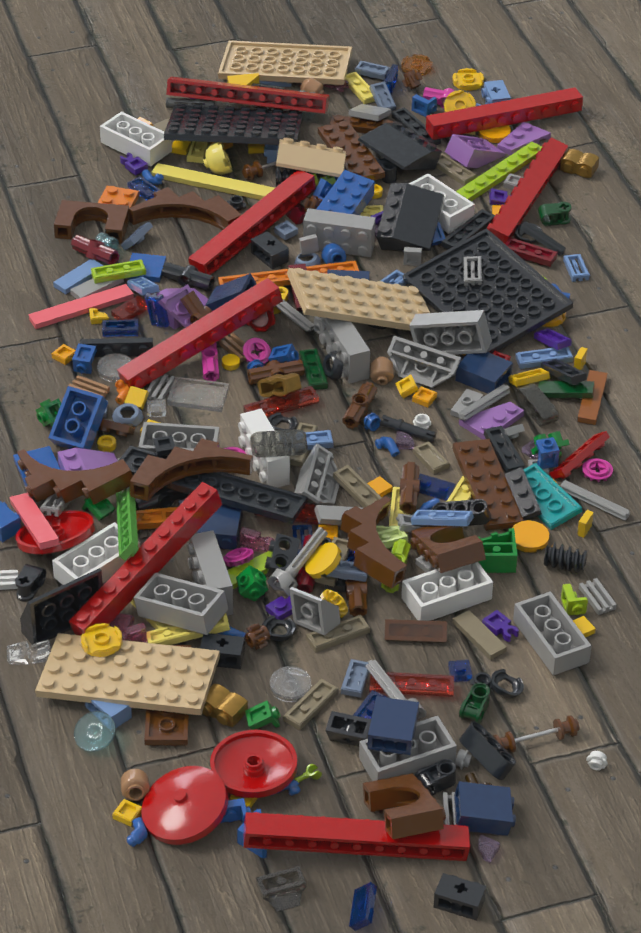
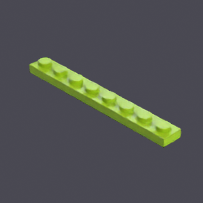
[456,142,542,202]

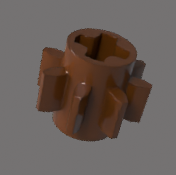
[402,70,423,90]
[303,195,322,212]
[244,623,270,650]

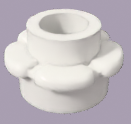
[413,414,431,429]
[586,751,608,770]

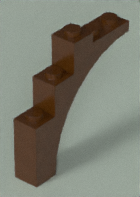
[129,187,242,230]
[130,438,253,501]
[17,449,133,504]
[340,496,407,589]

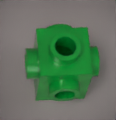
[35,398,61,427]
[236,565,269,602]

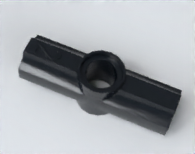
[161,262,215,291]
[135,487,189,511]

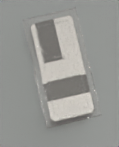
[7,640,52,665]

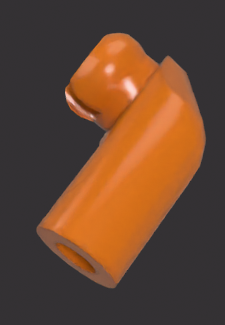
[115,380,130,405]

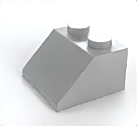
[289,587,340,635]

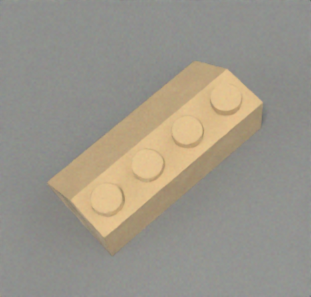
[276,138,346,177]

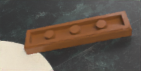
[577,370,608,425]

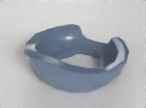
[294,253,321,267]
[112,403,143,426]

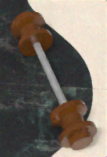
[242,161,276,181]
[493,715,580,753]

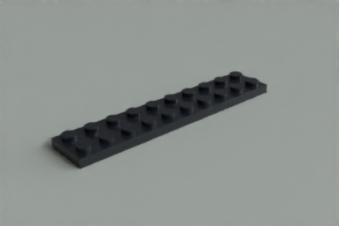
[118,446,308,524]

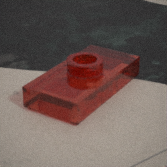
[111,296,150,324]

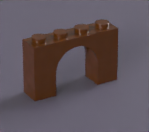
[54,200,130,244]
[410,525,486,573]
[363,773,446,839]

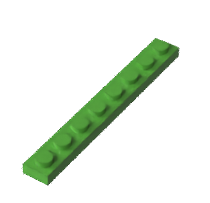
[116,487,139,561]

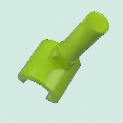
[293,764,322,783]

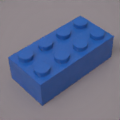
[317,170,375,215]

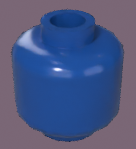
[321,243,346,264]

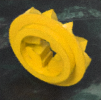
[320,589,348,618]

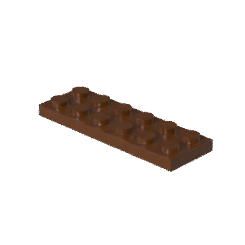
[318,121,385,180]
[452,439,524,531]
[144,645,191,745]

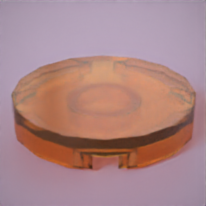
[401,54,433,76]

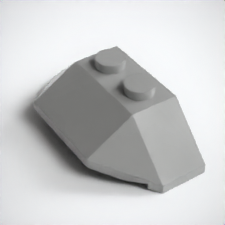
[387,336,461,388]
[294,443,340,506]

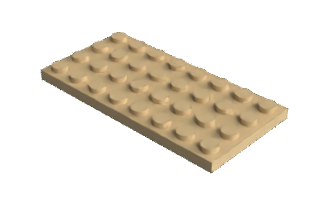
[218,41,352,86]
[287,268,430,331]
[35,633,220,715]

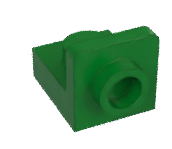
[82,498,116,521]
[245,700,281,730]

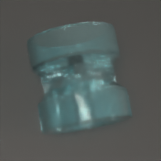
[95,232,119,250]

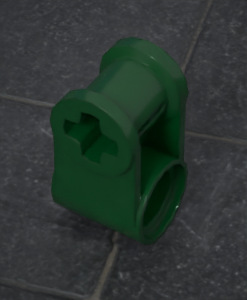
[538,202,572,226]
[459,683,490,724]

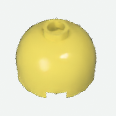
[203,142,232,175]

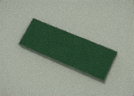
[299,349,328,391]
[537,381,595,398]

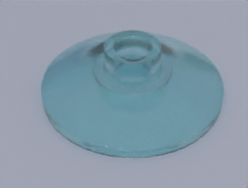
[74,711,116,752]

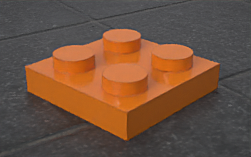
[98,186,139,208]

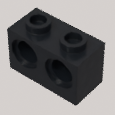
[264,533,300,577]

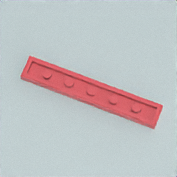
[28,284,134,329]
[10,493,60,550]

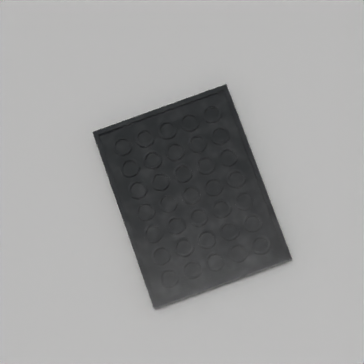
[164,104,303,145]
[402,228,573,354]

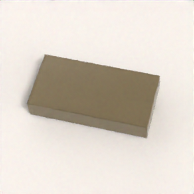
[413,441,450,475]

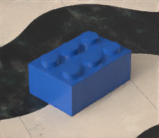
[48,386,108,450]

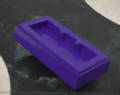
[534,328,572,350]

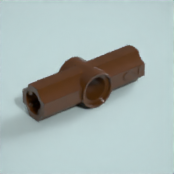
[180,290,212,323]
[247,360,304,385]
[342,382,377,429]
[399,462,420,514]
[346,579,367,617]

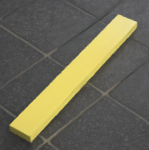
[152,163,275,200]

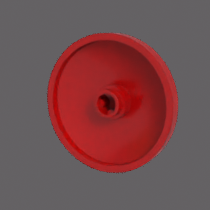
[16,511,95,554]
[210,730,298,798]
[141,766,228,845]

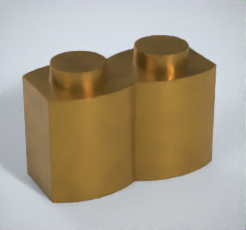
[560,149,599,178]
[257,373,302,397]
[202,684,248,727]

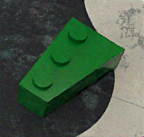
[478,528,518,573]

